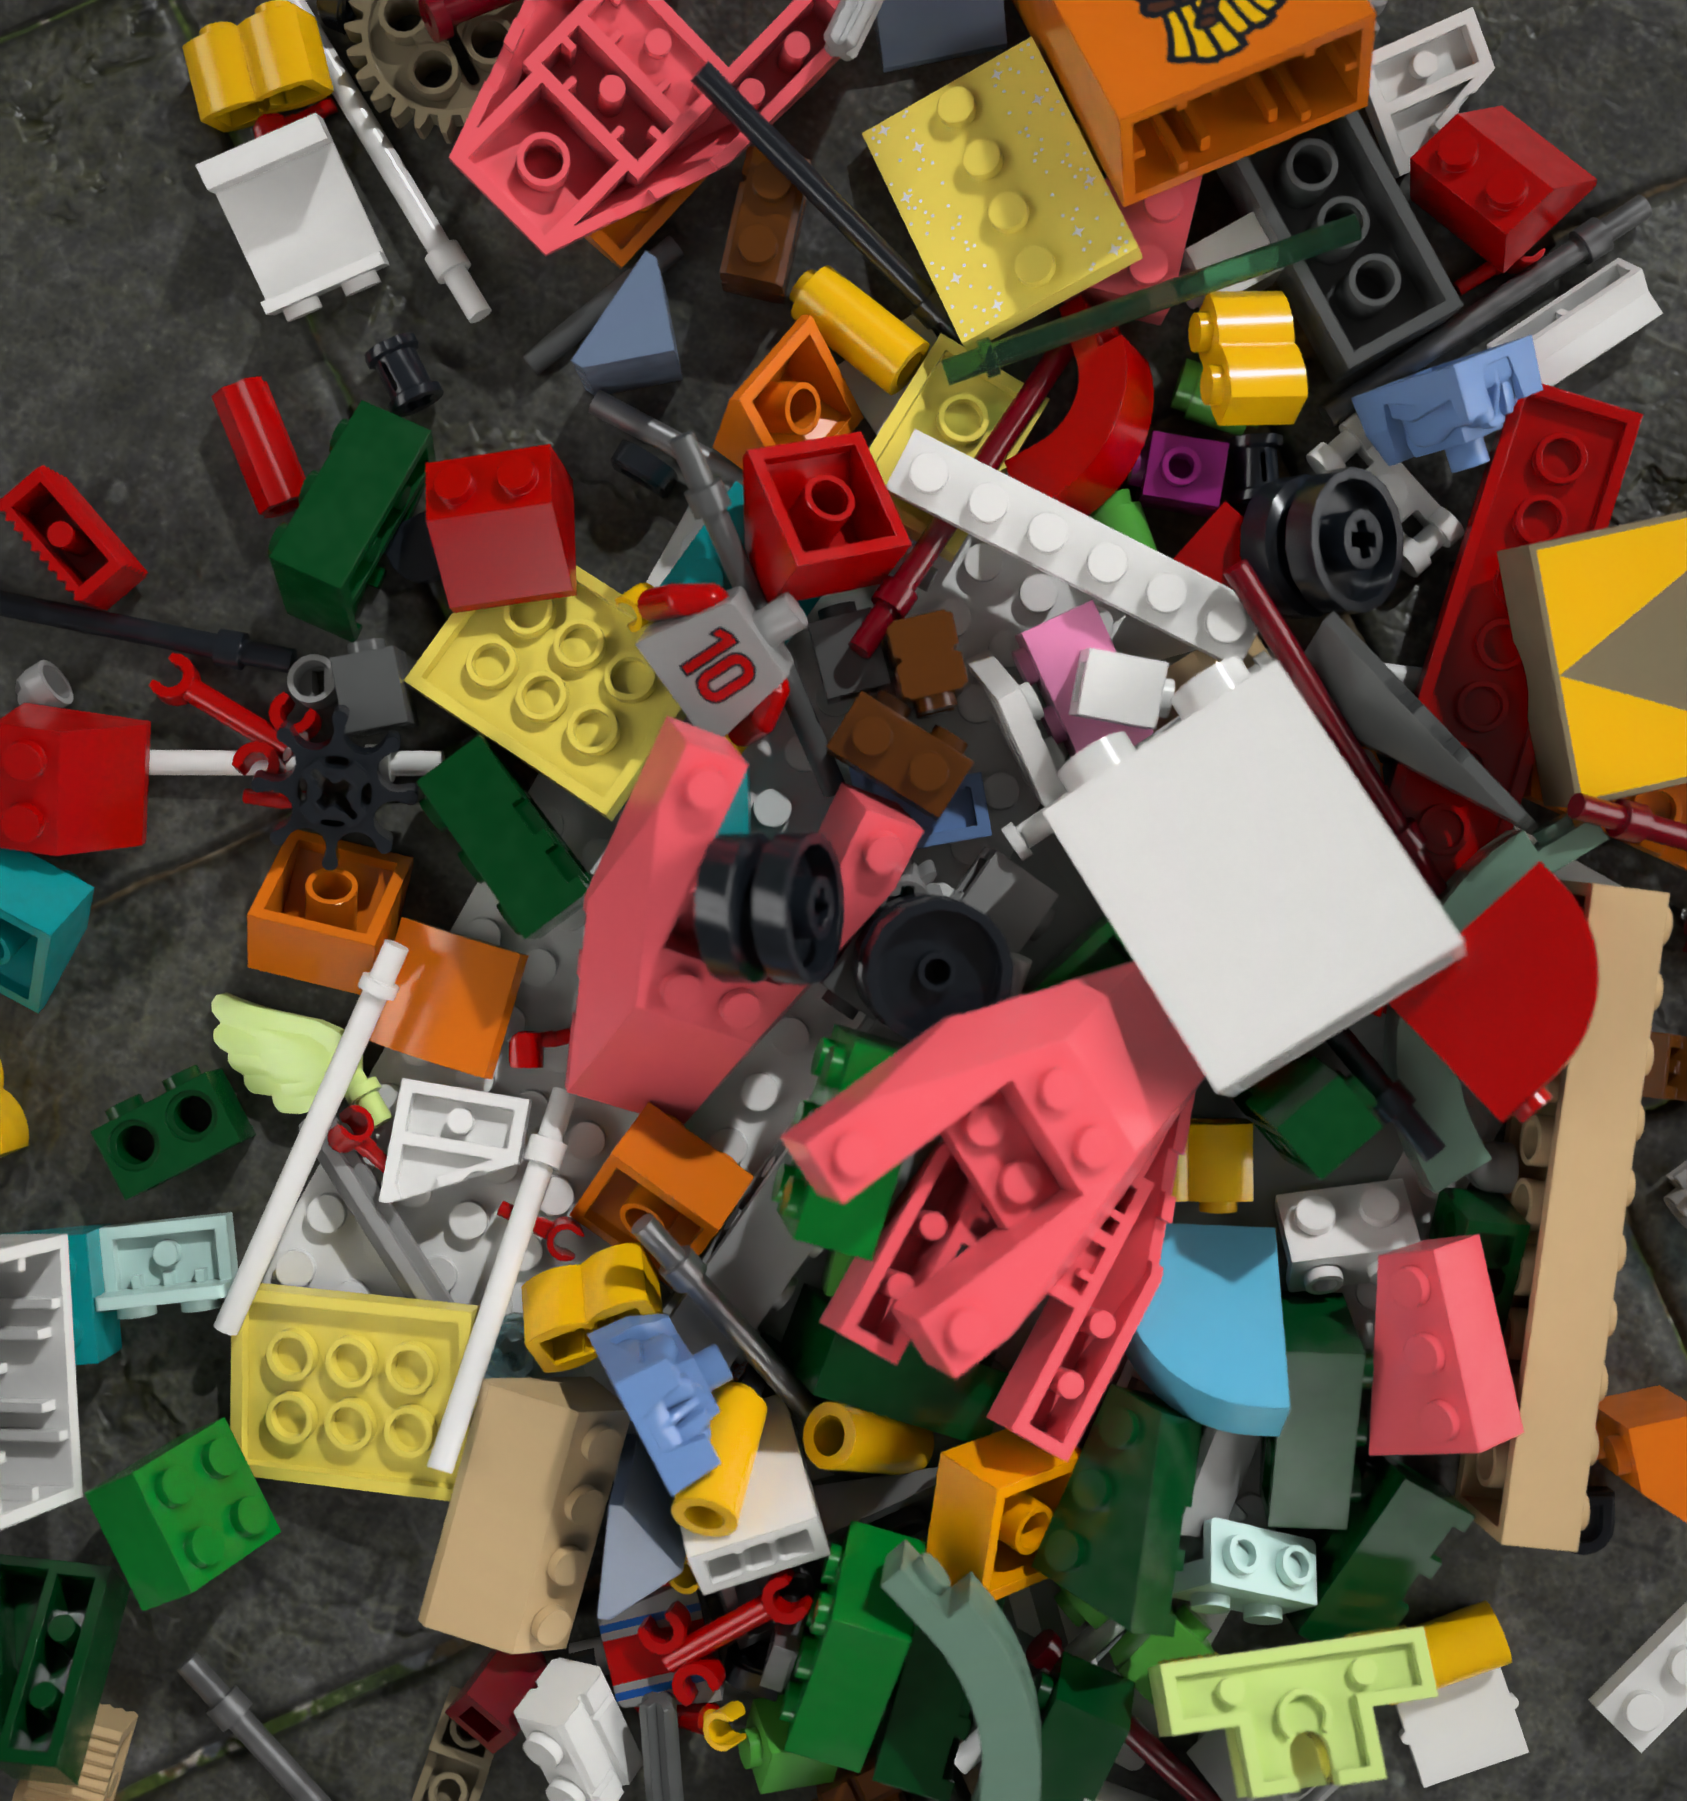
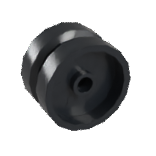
[1240,467,1404,620]
[694,833,844,984]
[852,892,1014,1041]

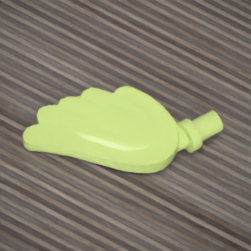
[211,993,393,1129]

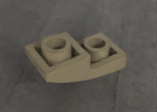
[412,1686,496,1801]

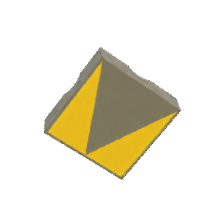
[1497,510,1687,807]

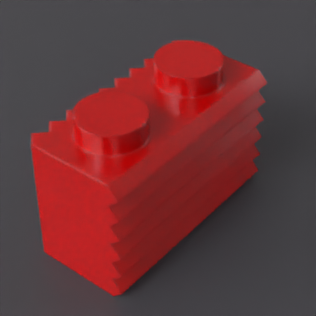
[0,465,148,611]

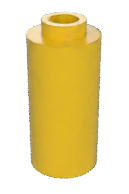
[789,265,930,395]
[671,1382,768,1537]
[803,1402,934,1475]
[1389,1600,1512,1706]

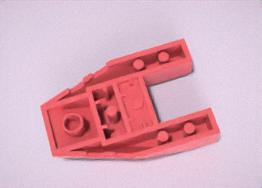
[449,0,840,257]
[565,716,924,1125]
[780,960,1206,1379]
[819,1091,1196,1462]

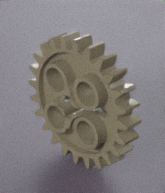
[344,0,525,144]

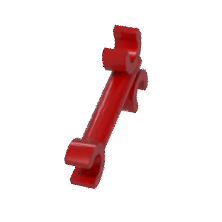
[149,653,322,792]
[637,1567,813,1707]

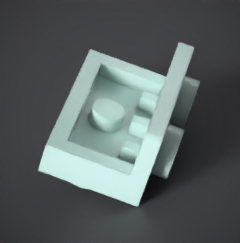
[95,1212,238,1320]
[1172,1517,1317,1625]

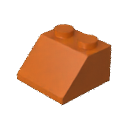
[247,829,413,995]
[569,1102,754,1289]
[1595,1385,1687,1523]

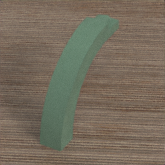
[1383,813,1608,1194]
[881,1539,1042,1801]

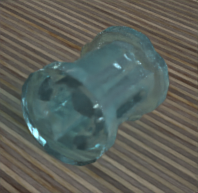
[486,1312,536,1378]

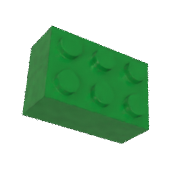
[771,1023,907,1261]
[779,1520,927,1773]

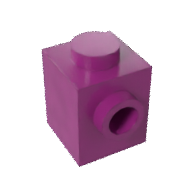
[1127,431,1230,518]

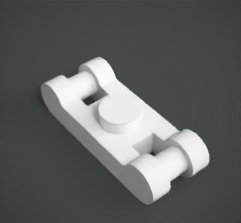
[1306,412,1465,577]

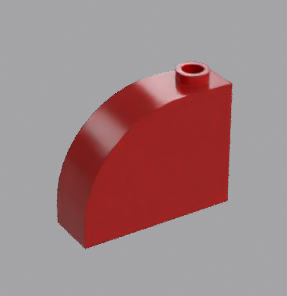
[1388,861,1599,1124]

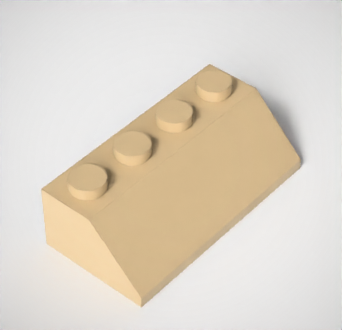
[418,1376,631,1654]

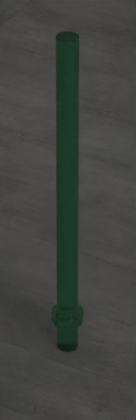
[941,214,1362,386]

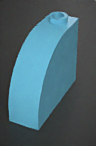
[1125,1223,1290,1437]

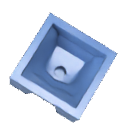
[1351,335,1543,473]
[587,1313,734,1496]

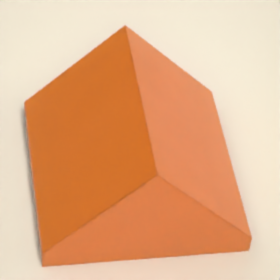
[712,315,864,470]

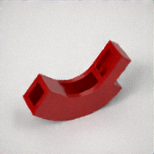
[1004,295,1154,516]

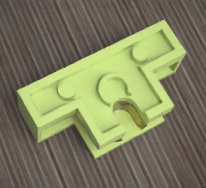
[1148,1625,1438,1798]

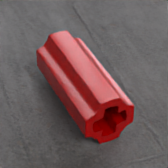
[211,376,306,519]

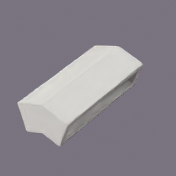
[1486,258,1663,387]

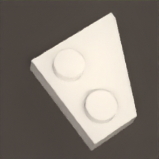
[1365,7,1495,179]
[965,649,1066,807]
[378,1078,532,1203]

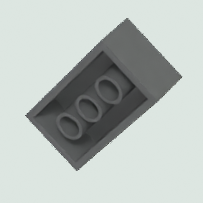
[1215,111,1464,384]

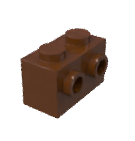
[826,689,975,821]

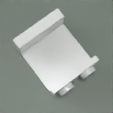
[195,113,389,322]

